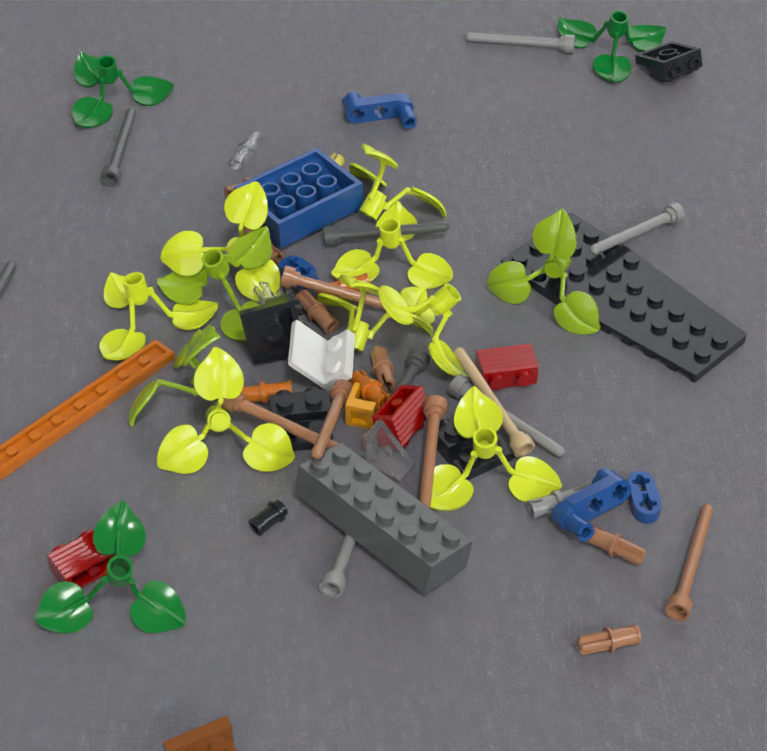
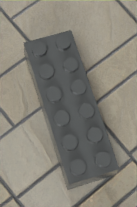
[294,443,473,594]

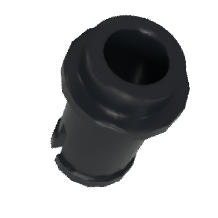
[248,500,288,536]

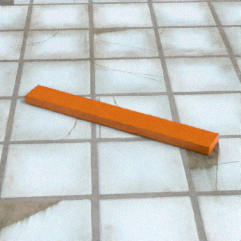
[0,339,175,481]

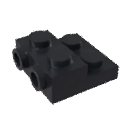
[635,41,703,82]
[239,293,306,365]
[269,387,333,451]
[437,419,513,480]

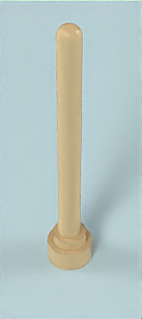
[454,347,535,458]

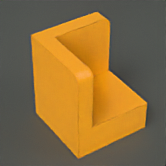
[345,382,378,430]

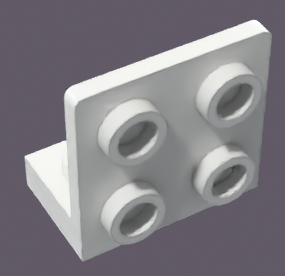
[288,320,355,391]

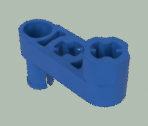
[342,92,417,129]
[552,467,631,541]

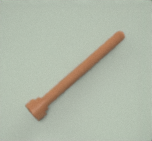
[280,265,385,310]
[311,379,353,459]
[222,391,339,450]
[419,395,447,508]
[665,504,713,621]

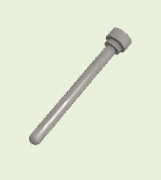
[465,32,575,54]
[589,202,685,255]
[448,374,565,457]
[319,533,356,598]

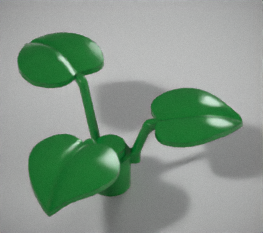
[558,10,667,82]
[72,51,174,128]
[34,501,186,634]

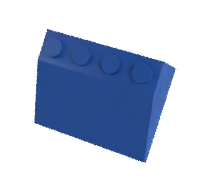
[234,148,363,249]

